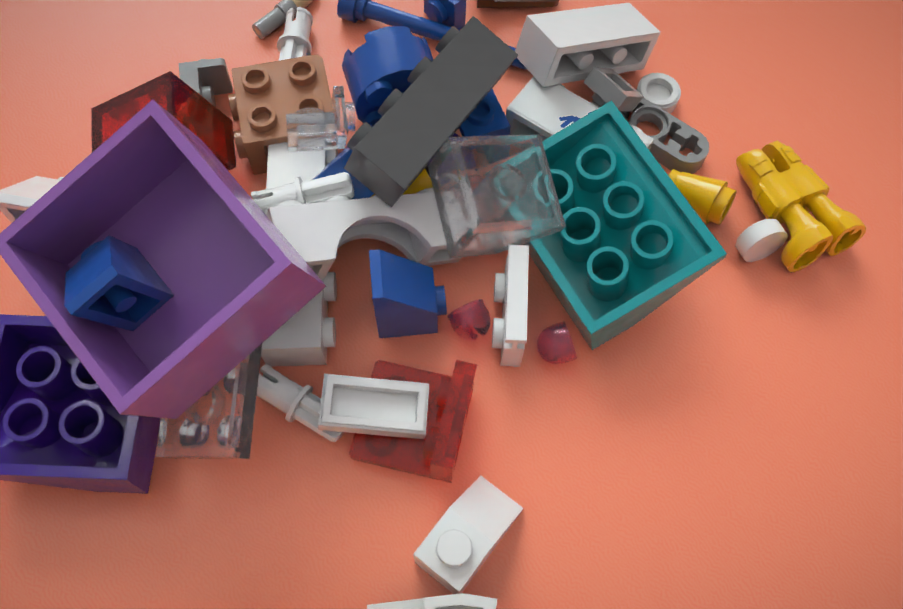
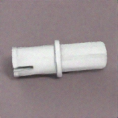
[277,7,313,60]
[251,172,354,215]
[248,364,345,442]

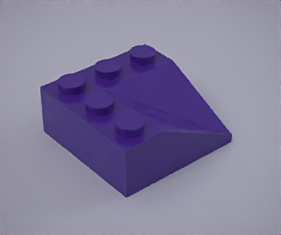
[0,314,162,494]

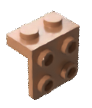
[228,55,337,175]

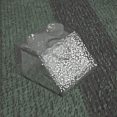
[428,134,566,258]

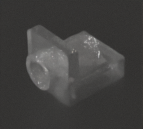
[286,86,355,152]

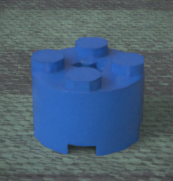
[342,26,434,126]

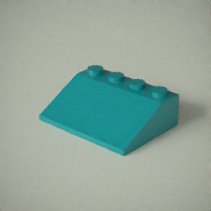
[486,100,727,350]

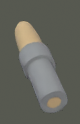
[252,0,314,39]

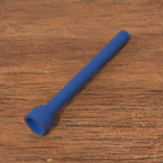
[337,0,526,69]

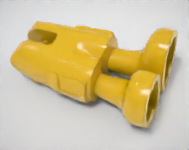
[736,140,866,272]

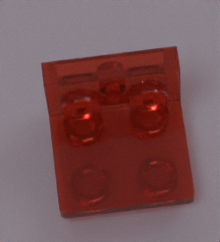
[349,360,477,483]

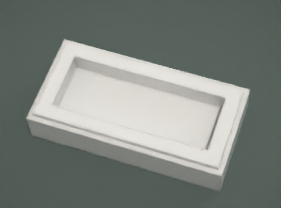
[318,373,429,439]

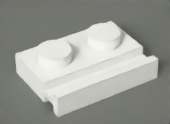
[492,245,529,367]

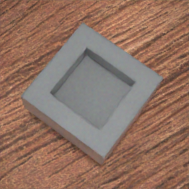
[584,67,644,112]

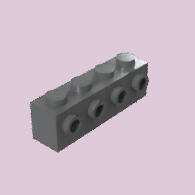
[344,16,518,208]

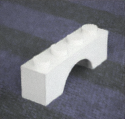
[266,188,476,280]

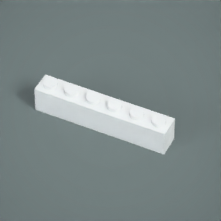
[257,109,339,367]

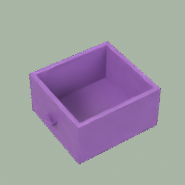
[0,99,326,419]

